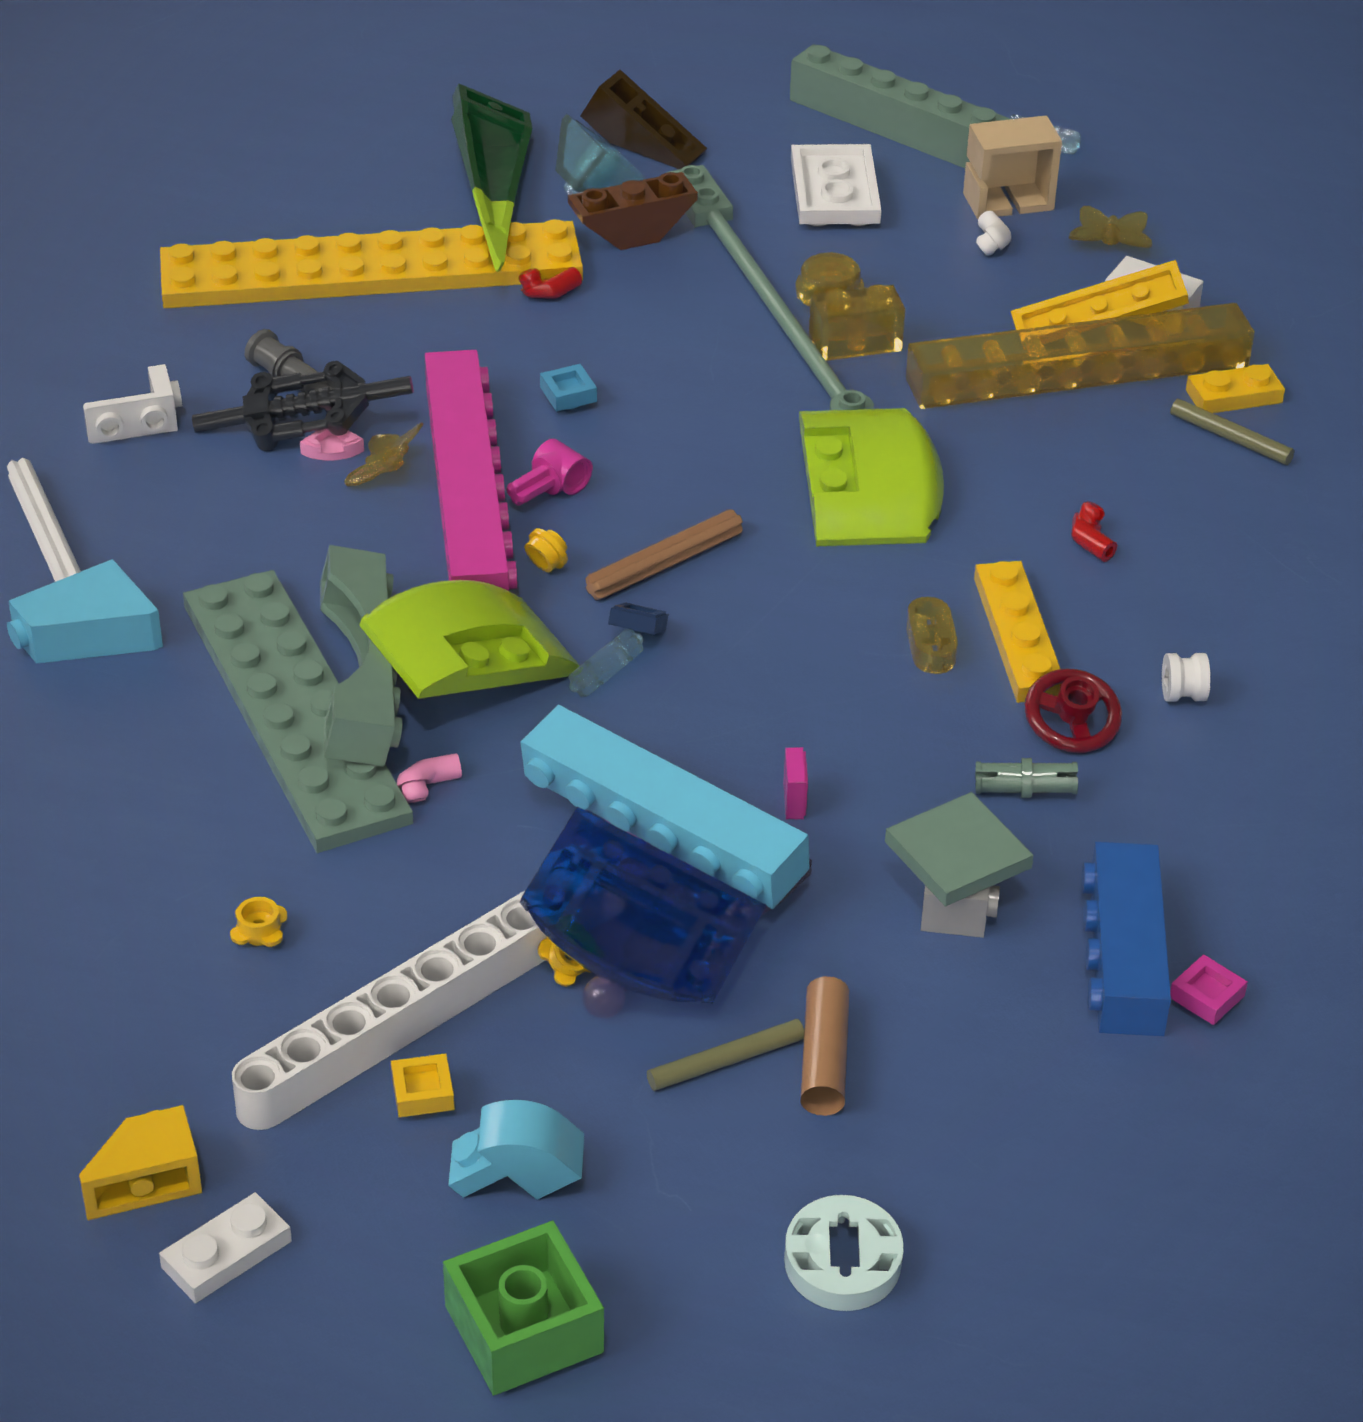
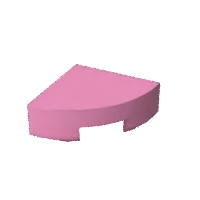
[300,429,364,461]

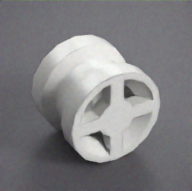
[1162,653,1210,702]

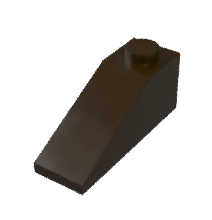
[580,70,707,169]

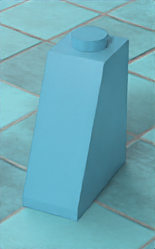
[7,559,163,664]

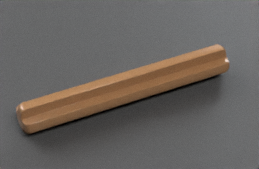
[585,509,743,600]

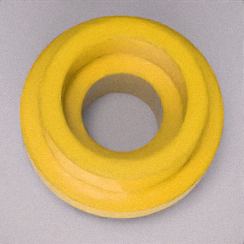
[524,528,568,573]

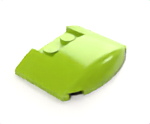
[799,408,944,547]
[359,580,582,699]

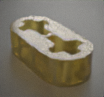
[906,597,958,674]

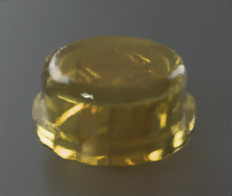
[795,252,865,311]

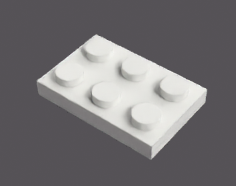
[791,144,881,227]

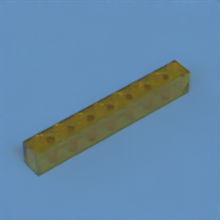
[906,303,1255,409]

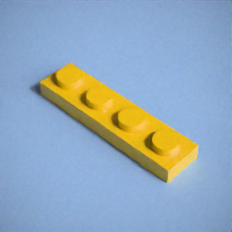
[1011,260,1189,354]
[974,561,1062,703]

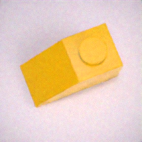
[79,1105,202,1220]

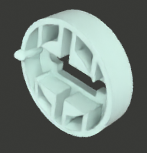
[784,1195,903,1311]

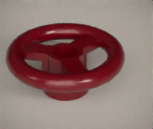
[1025,669,1122,753]

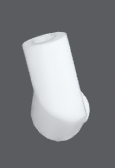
[976,211,1011,256]

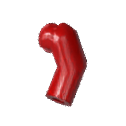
[518,267,582,299]
[1071,501,1117,562]

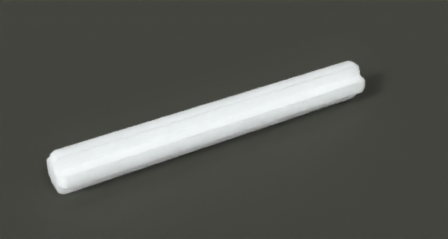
[7,458,81,582]

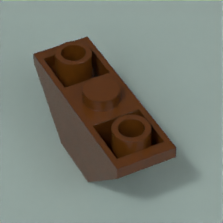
[568,172,698,250]

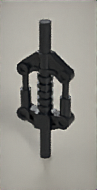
[192,361,414,451]

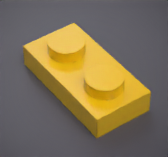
[1186,364,1285,413]

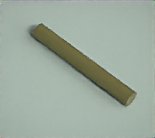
[1170,398,1295,465]
[647,1019,804,1091]

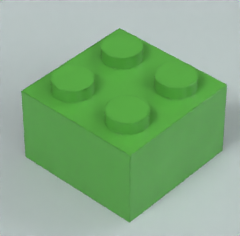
[443,1220,604,1396]

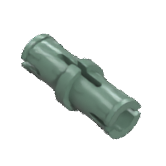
[975,758,1078,798]

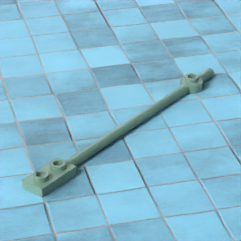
[666,165,874,410]

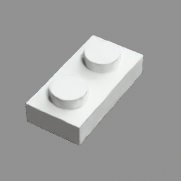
[159,1192,292,1304]

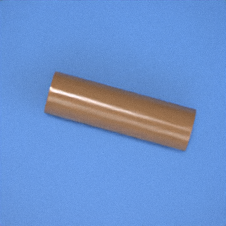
[800,976,850,1116]

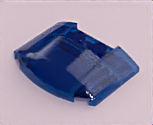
[520,806,766,1004]

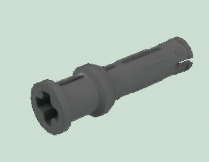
[244,329,333,394]

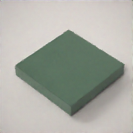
[885,792,1034,907]

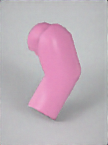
[397,753,462,803]

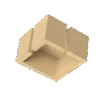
[963,115,1062,219]

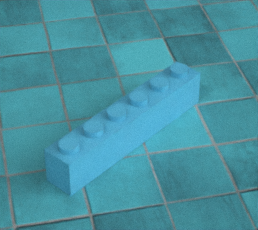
[520,704,810,909]

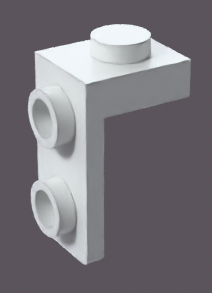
[83,364,182,444]

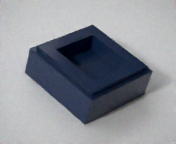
[608,602,669,635]

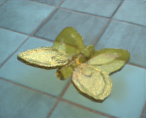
[1069,206,1152,248]
[344,422,423,486]

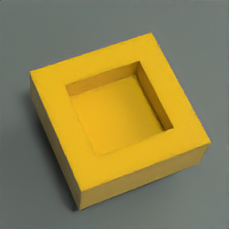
[391,1053,455,1118]

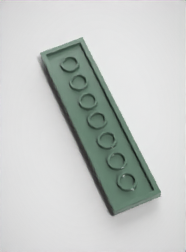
[183,570,413,853]

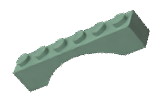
[320,545,402,766]

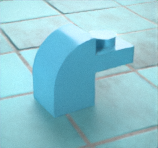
[448,1100,584,1200]

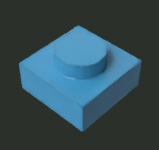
[540,364,597,412]

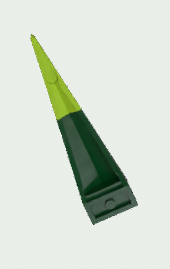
[451,83,533,272]

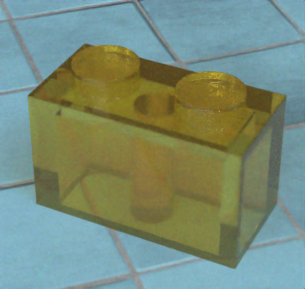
[809,285,905,361]

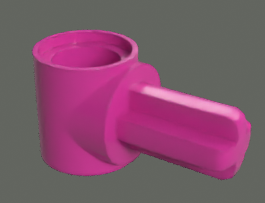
[506,438,593,506]

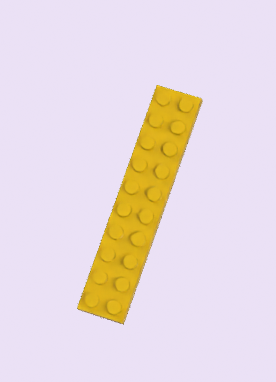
[160,219,583,309]

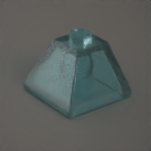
[555,113,647,195]

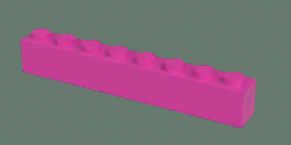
[425,350,517,591]

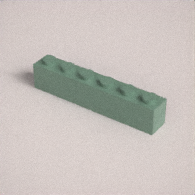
[790,44,1010,168]

